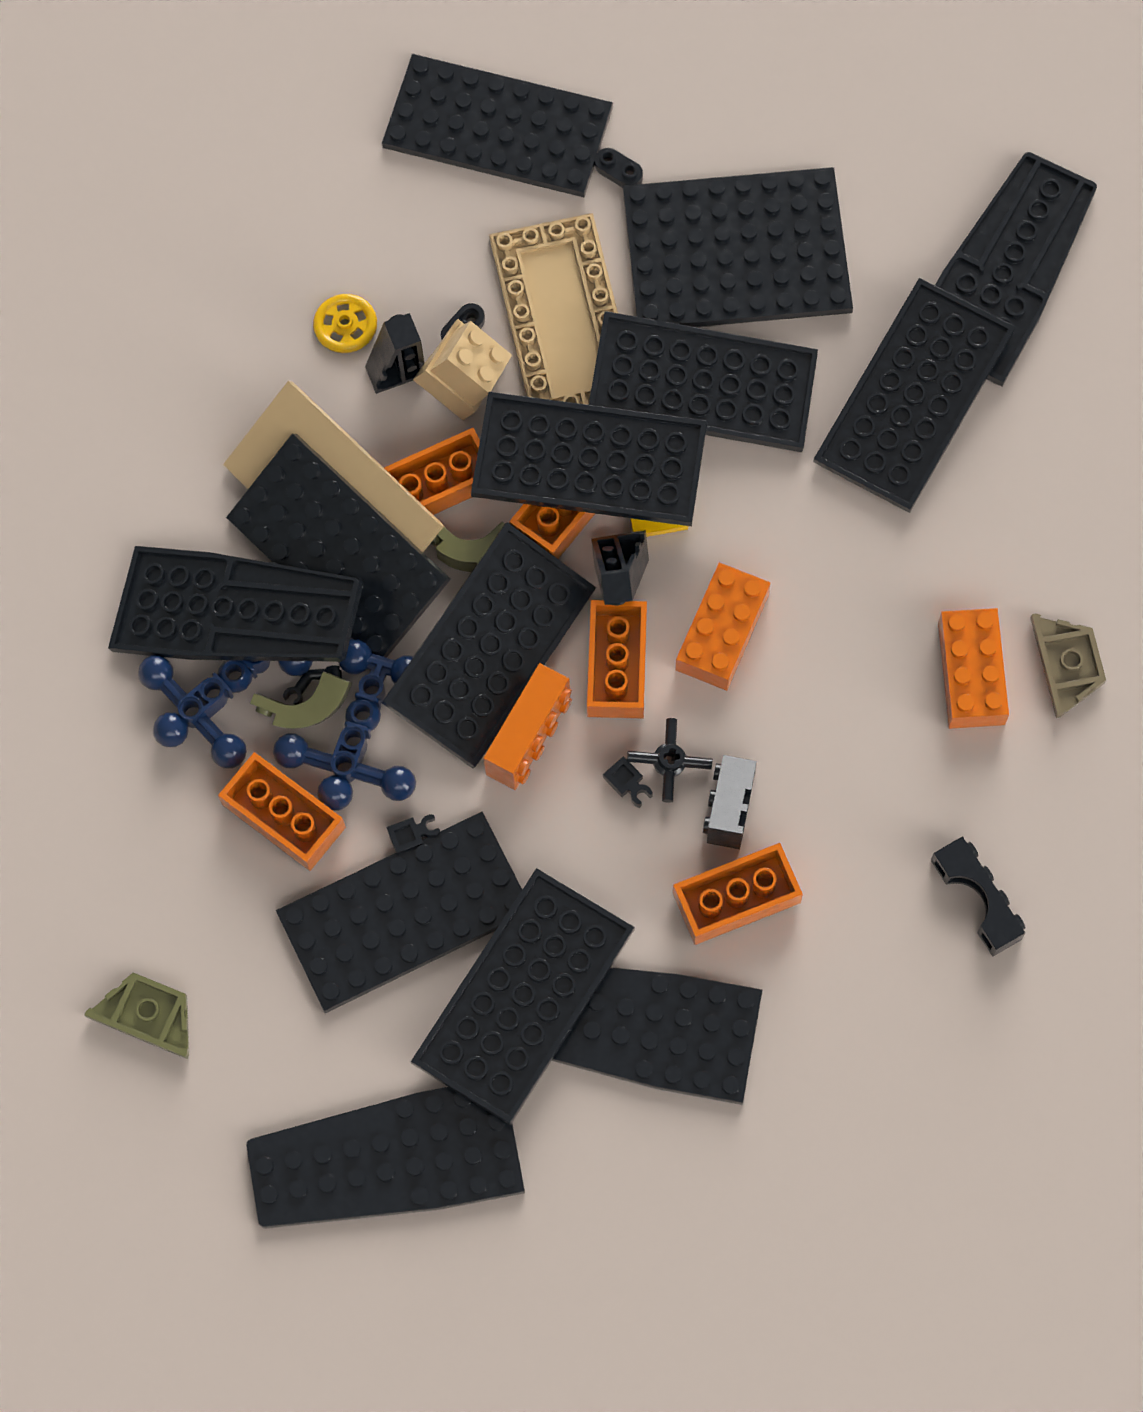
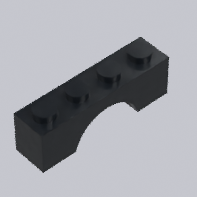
[931,836,1026,957]

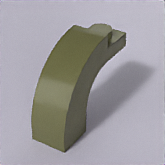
[431,521,505,572]
[250,672,353,729]

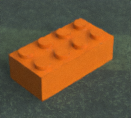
[384,427,480,515]
[509,504,595,559]
[675,562,771,691]
[587,600,647,719]
[938,608,1009,729]
[483,663,572,790]
[218,752,346,871]
[673,843,803,945]

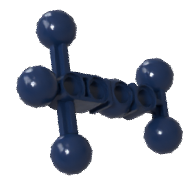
[273,640,416,811]
[138,655,313,769]

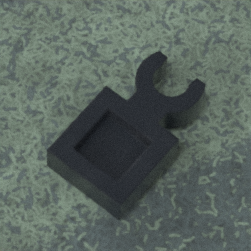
[603,756,653,808]
[386,814,440,854]

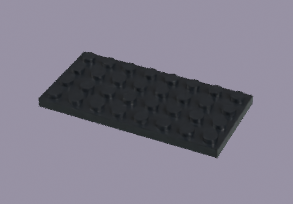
[382,54,613,198]
[813,278,1015,513]
[588,311,818,452]
[471,392,707,527]
[226,433,451,658]
[382,522,597,768]
[276,811,522,1014]
[411,868,635,1125]

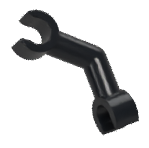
[283,665,342,705]

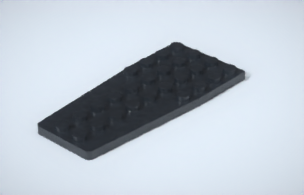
[935,152,1097,387]
[108,546,363,662]
[552,968,763,1105]
[246,1087,525,1229]

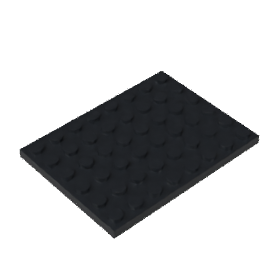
[623,167,853,327]

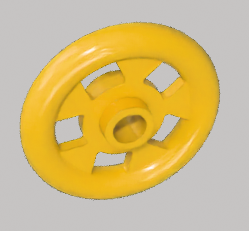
[313,294,377,353]

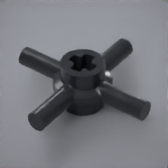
[627,718,713,803]

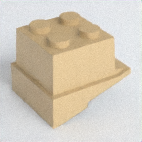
[413,319,512,420]

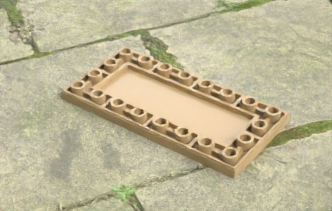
[489,213,618,405]
[223,381,444,552]

